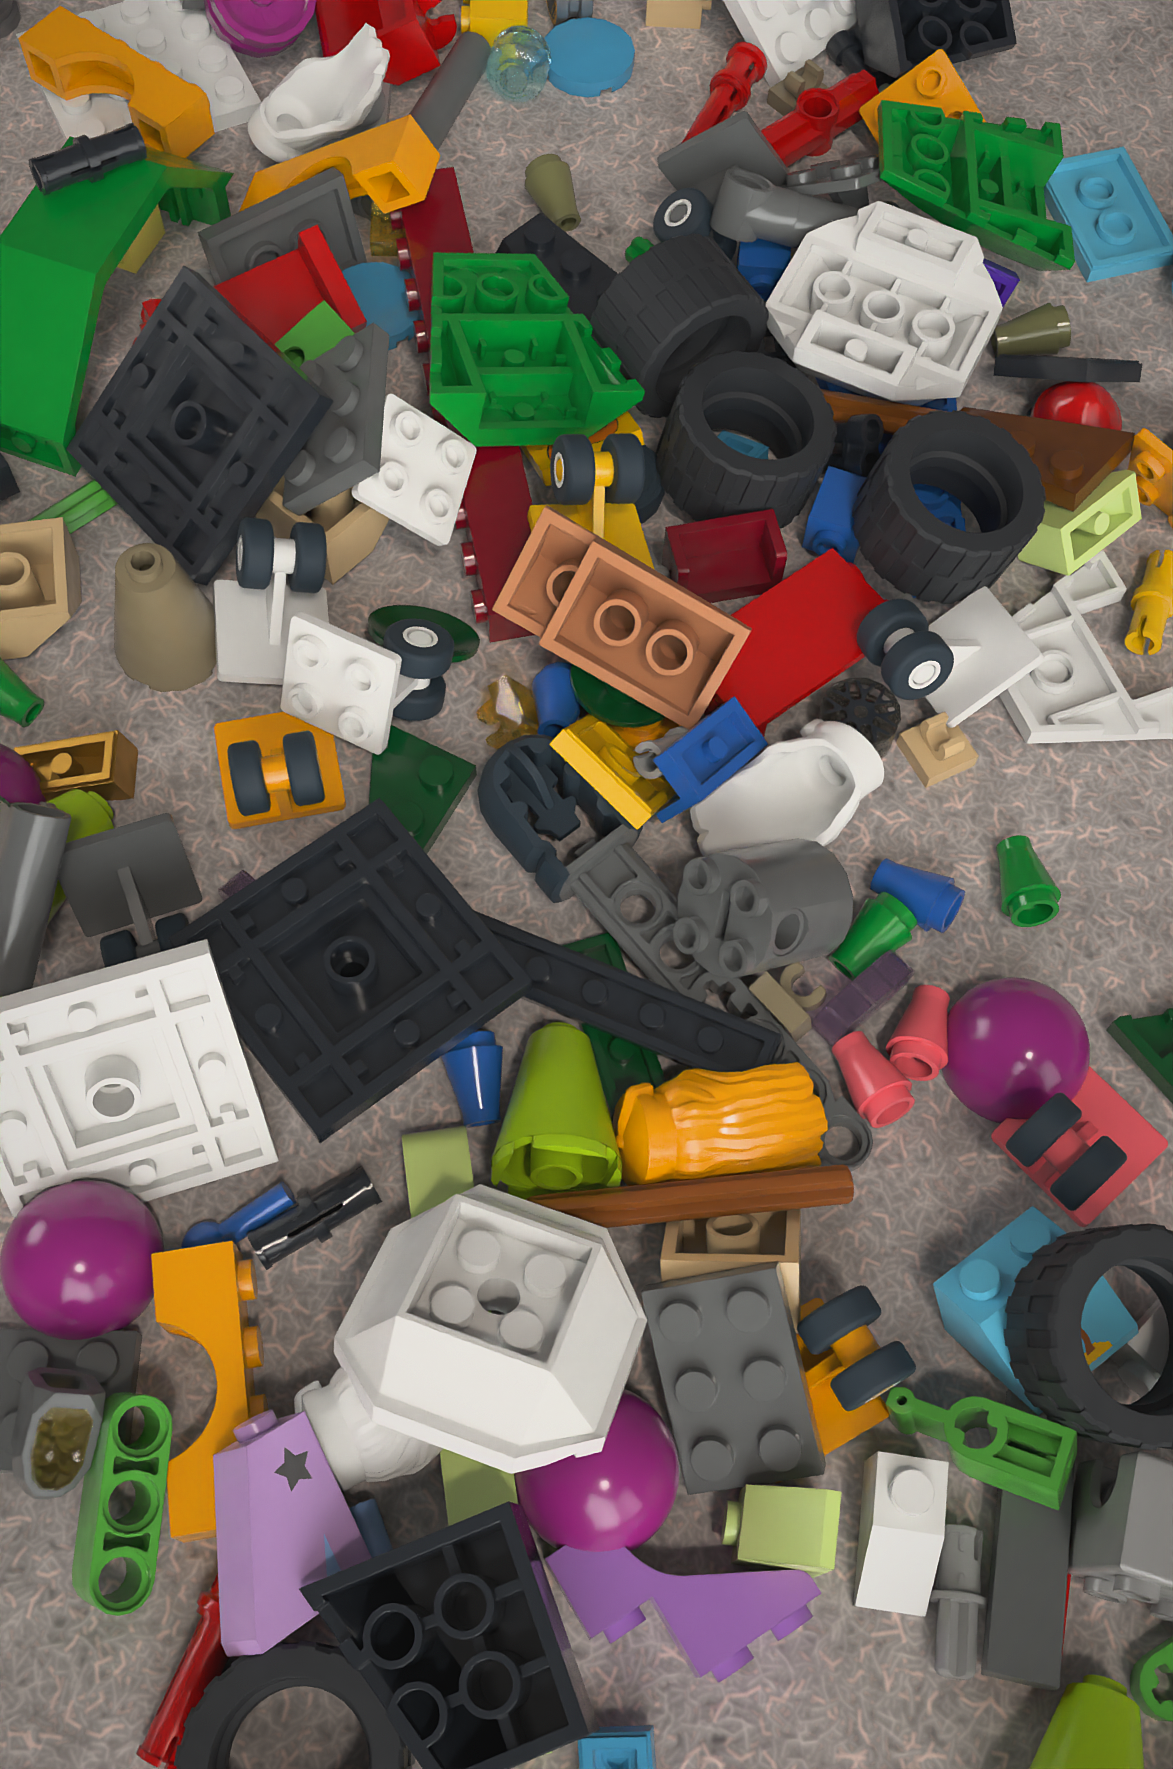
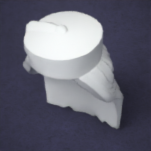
[247,23,390,163]
[690,719,884,857]
[294,1367,444,1493]

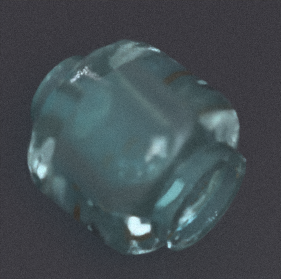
[486,25,552,102]

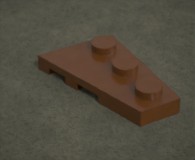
[960,407,1135,512]

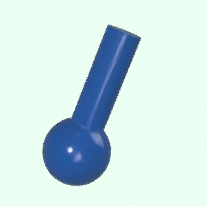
[181,1181,296,1249]

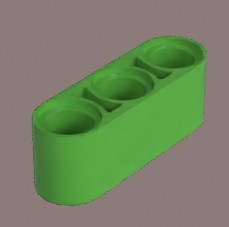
[72,1392,172,1616]

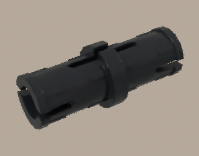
[28,123,147,196]
[246,1166,382,1270]

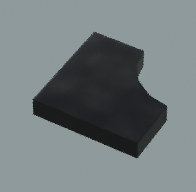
[993,354,1142,382]

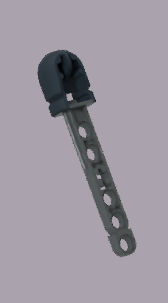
[477,734,873,1172]

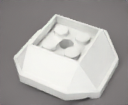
[765,201,1003,406]
[334,1184,647,1474]

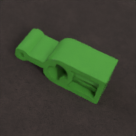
[885,1387,1078,1511]

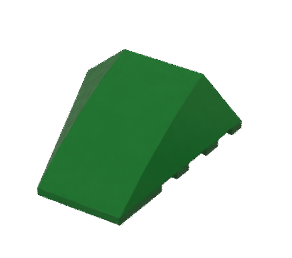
[877,100,1075,271]
[429,252,645,447]

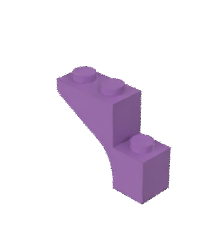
[545,1545,822,1683]

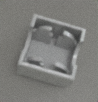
[1067,1451,1173,1623]

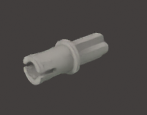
[929,1524,987,1680]

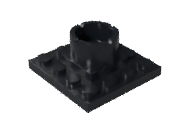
[66,265,334,586]
[168,797,532,1143]

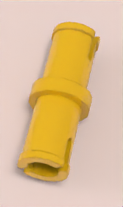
[1125,550,1173,655]

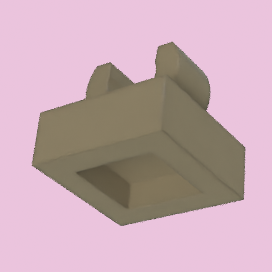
[767,59,829,116]
[748,962,827,1042]

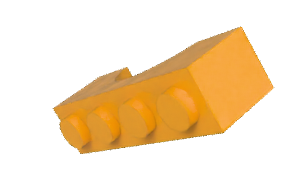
[18,6,215,158]
[238,114,440,214]
[151,1241,269,1543]

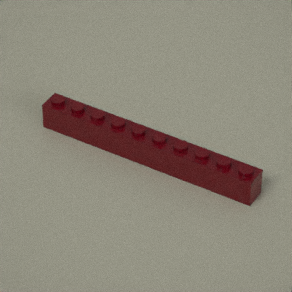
[388,167,535,643]

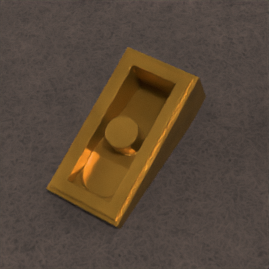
[14,730,138,801]

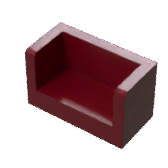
[661,509,787,603]

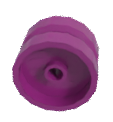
[204,0,316,58]

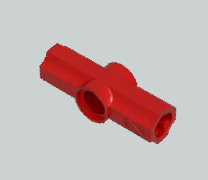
[761,69,880,167]

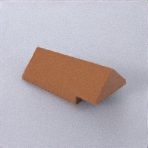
[492,505,752,729]

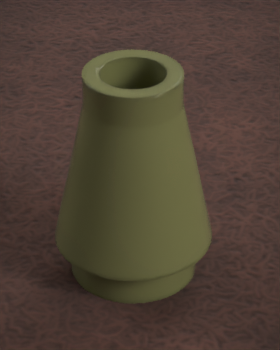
[524,154,581,232]
[990,303,1071,357]

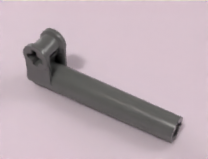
[320,31,492,226]
[0,795,71,997]

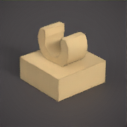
[896,711,978,788]

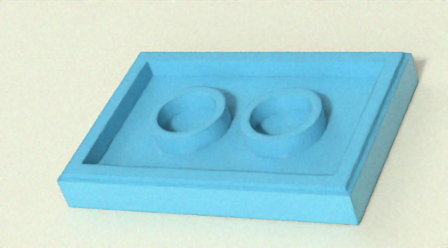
[1044,147,1173,282]

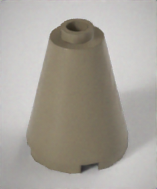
[114,543,216,692]

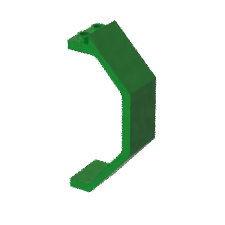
[0,136,234,477]

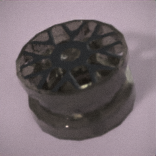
[817,678,901,760]

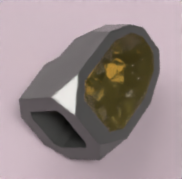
[11,1367,106,1500]

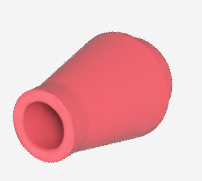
[886,985,950,1081]
[831,1031,915,1128]

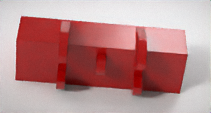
[315,0,457,86]

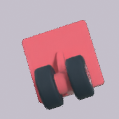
[991,1066,1168,1227]

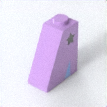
[213,1409,372,1657]

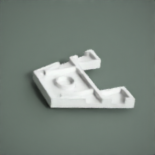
[999,550,1173,744]

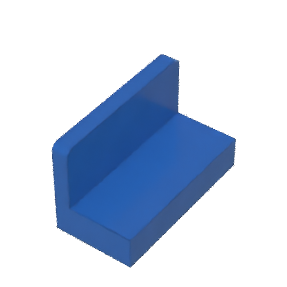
[652,696,768,823]

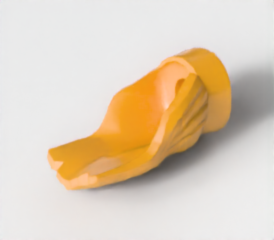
[612,1062,828,1186]

